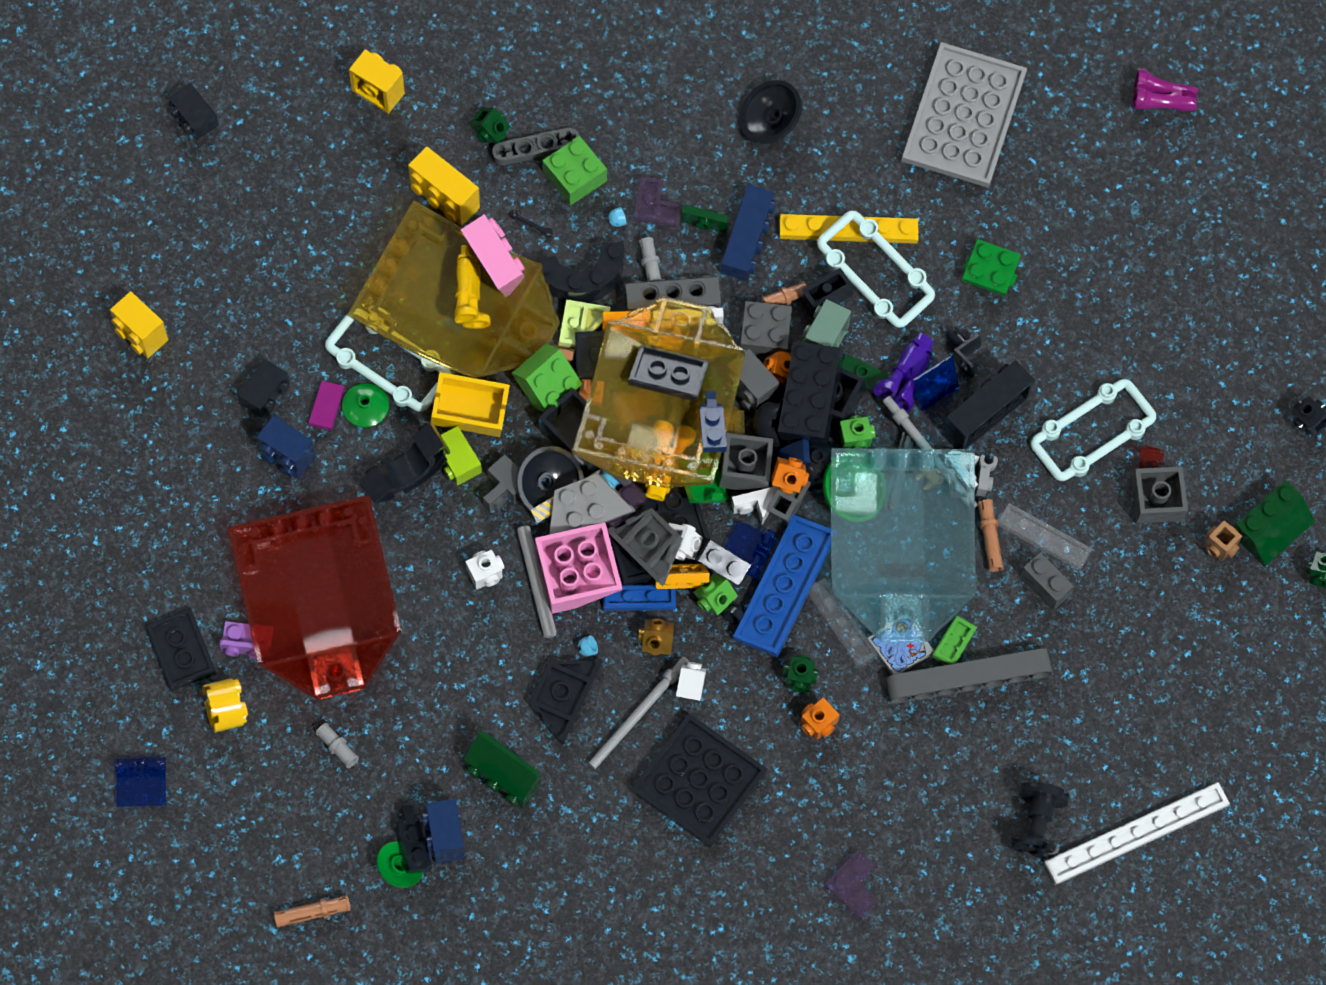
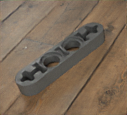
[492,128,579,165]

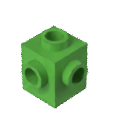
[838,416,875,452]
[694,573,738,615]

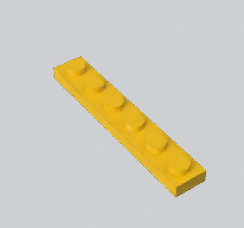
[780,214,918,244]

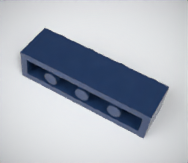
[720,184,777,281]

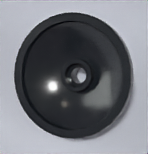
[739,80,802,144]
[516,446,584,518]

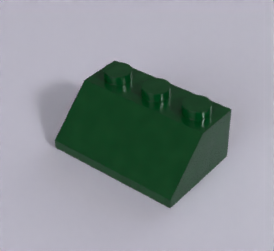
[1234,480,1315,567]
[464,730,541,808]

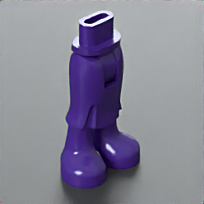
[873,333,934,413]

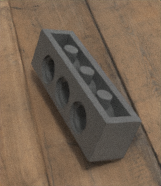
[625,276,721,317]

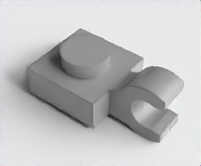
[975,454,998,499]

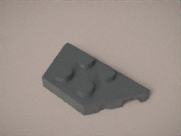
[607,508,683,586]

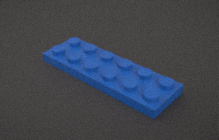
[733,515,837,657]

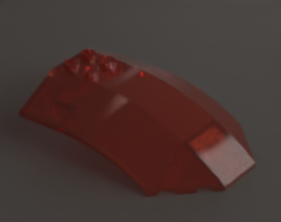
[228,495,402,700]

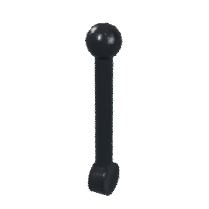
[510,210,553,238]

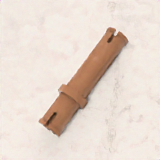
[977,499,1004,572]
[274,895,351,928]

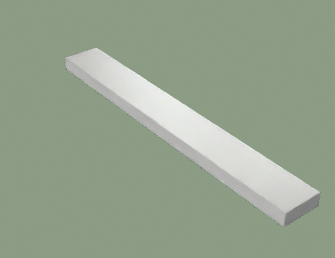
[1044,783,1230,885]

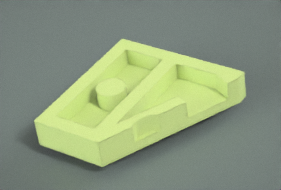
[559,300,611,348]

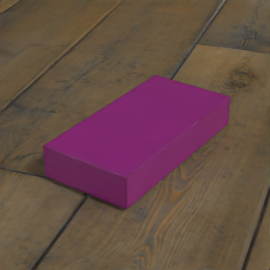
[309,381,345,431]

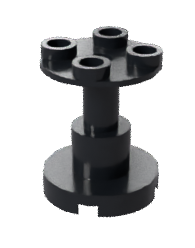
[1010,782,1069,859]

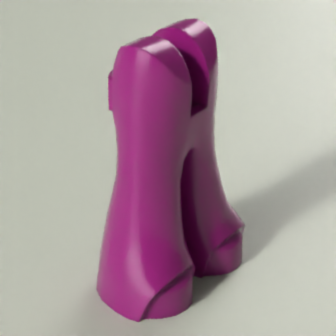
[1132,68,1198,112]

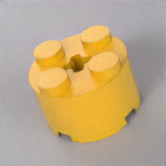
[202,678,248,733]

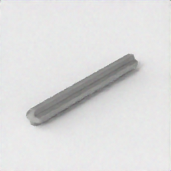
[517,525,556,638]

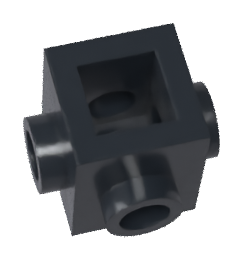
[1291,396,1326,438]

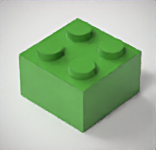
[543,136,607,206]
[512,344,582,413]

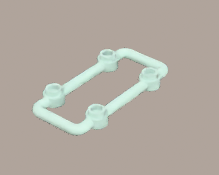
[817,211,935,328]
[325,309,452,412]
[1030,379,1156,481]

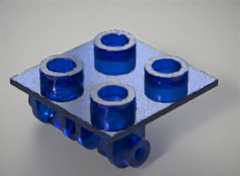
[913,355,959,411]
[724,520,781,581]
[115,757,166,807]

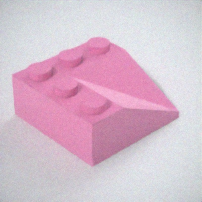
[461,214,525,297]
[535,522,622,614]

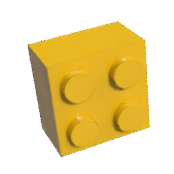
[349,49,405,114]
[110,291,168,358]

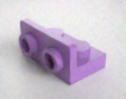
[220,621,274,659]

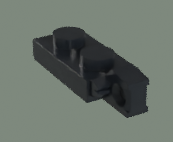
[394,805,432,874]

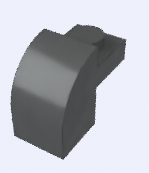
[483,454,519,512]
[766,475,811,523]

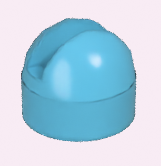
[608,207,627,227]
[577,636,598,656]

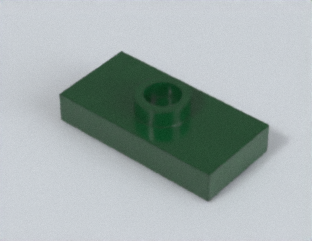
[681,205,728,233]
[841,354,888,395]

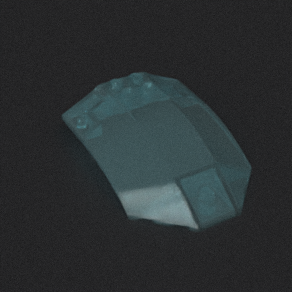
[831,448,977,642]

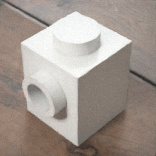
[676,662,706,701]

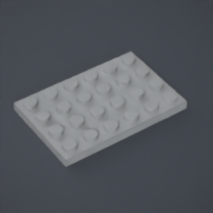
[901,42,1027,188]

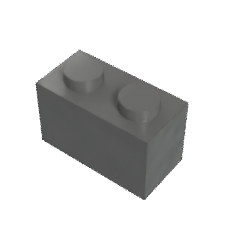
[1020,552,1074,610]

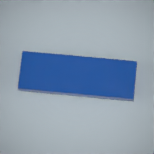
[603,585,676,611]

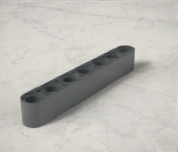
[885,649,1053,704]

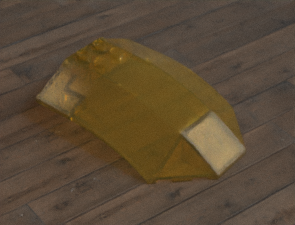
[347,200,560,378]
[572,297,746,488]

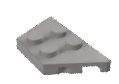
[550,474,635,534]

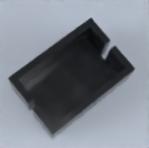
[538,388,622,476]

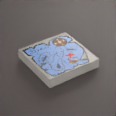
[867,613,934,675]

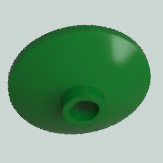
[342,383,389,428]
[376,842,423,888]

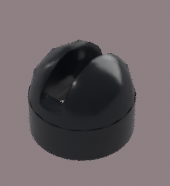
[723,603,745,625]

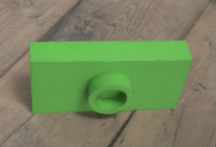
[932,615,977,665]

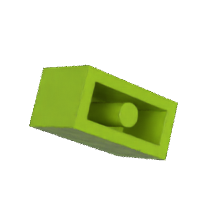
[441,426,482,486]

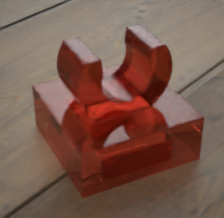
[1139,444,1165,468]

